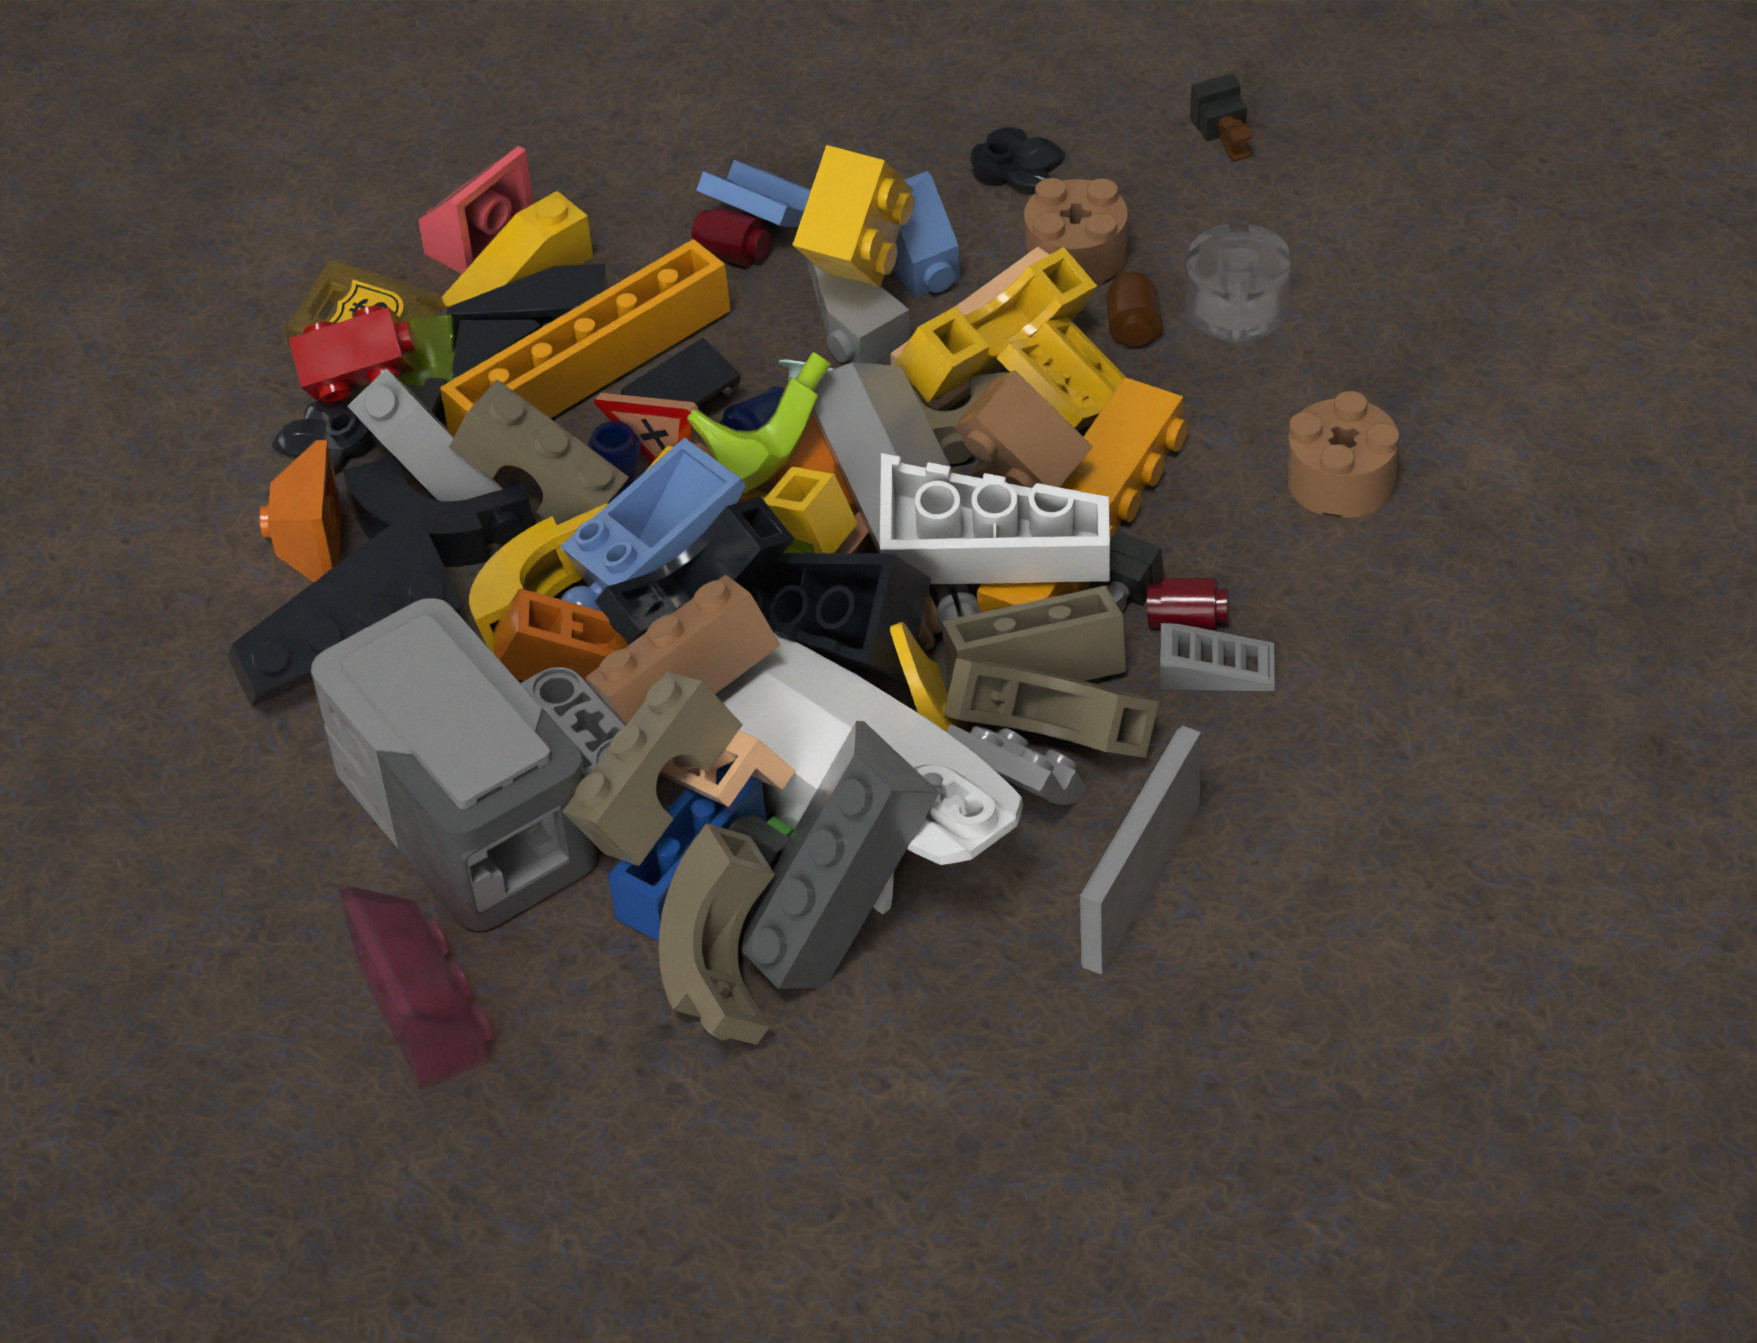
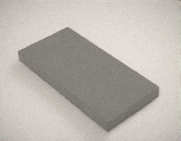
[1080,726,1201,975]

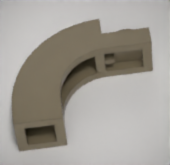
[944,658,1159,758]
[659,823,775,1045]

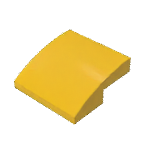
[997,316,1126,431]

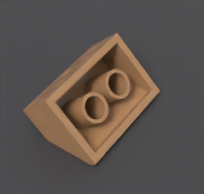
[586,574,781,726]

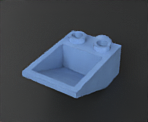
[560,437,746,611]

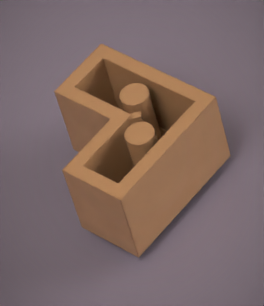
[954,370,1093,488]

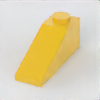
[440,191,593,308]

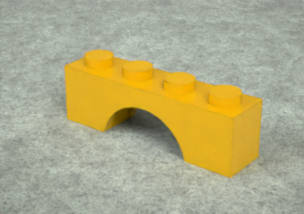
[895,247,1097,403]
[645,445,858,553]

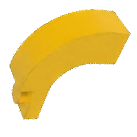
[469,503,608,653]

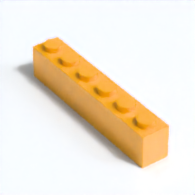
[440,239,731,436]
[977,377,1188,612]

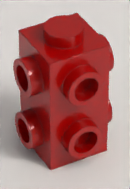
[289,306,418,402]

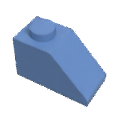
[892,171,960,298]

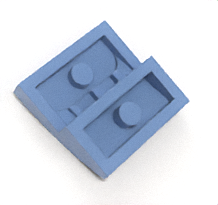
[696,160,811,227]

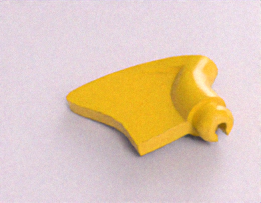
[890,622,970,732]

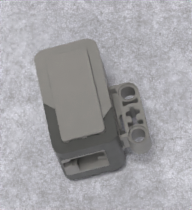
[311,598,626,931]

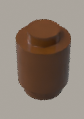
[1106,271,1162,347]

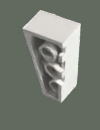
[880,453,1110,584]

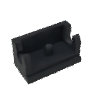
[621,338,741,406]

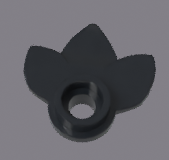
[970,127,1066,190]
[272,400,374,472]

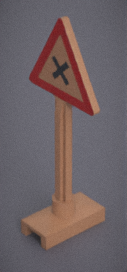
[593,393,876,553]

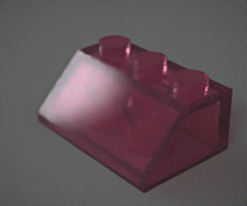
[339,886,493,1091]

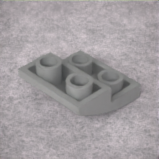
[947,724,1088,805]

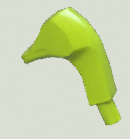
[687,352,831,493]

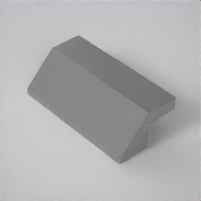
[812,362,954,554]

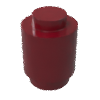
[691,207,771,268]
[1147,577,1229,631]

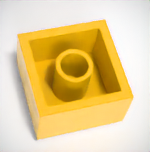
[793,145,914,288]

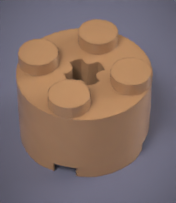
[1024,178,1128,287]
[1287,391,1399,518]

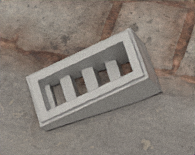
[1160,623,1275,691]

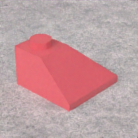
[418,146,534,274]

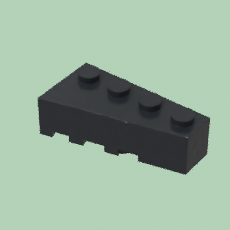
[228,506,463,706]
[746,553,931,687]

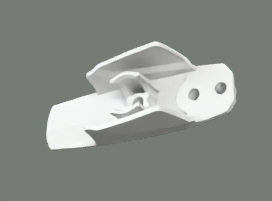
[715,632,1023,914]

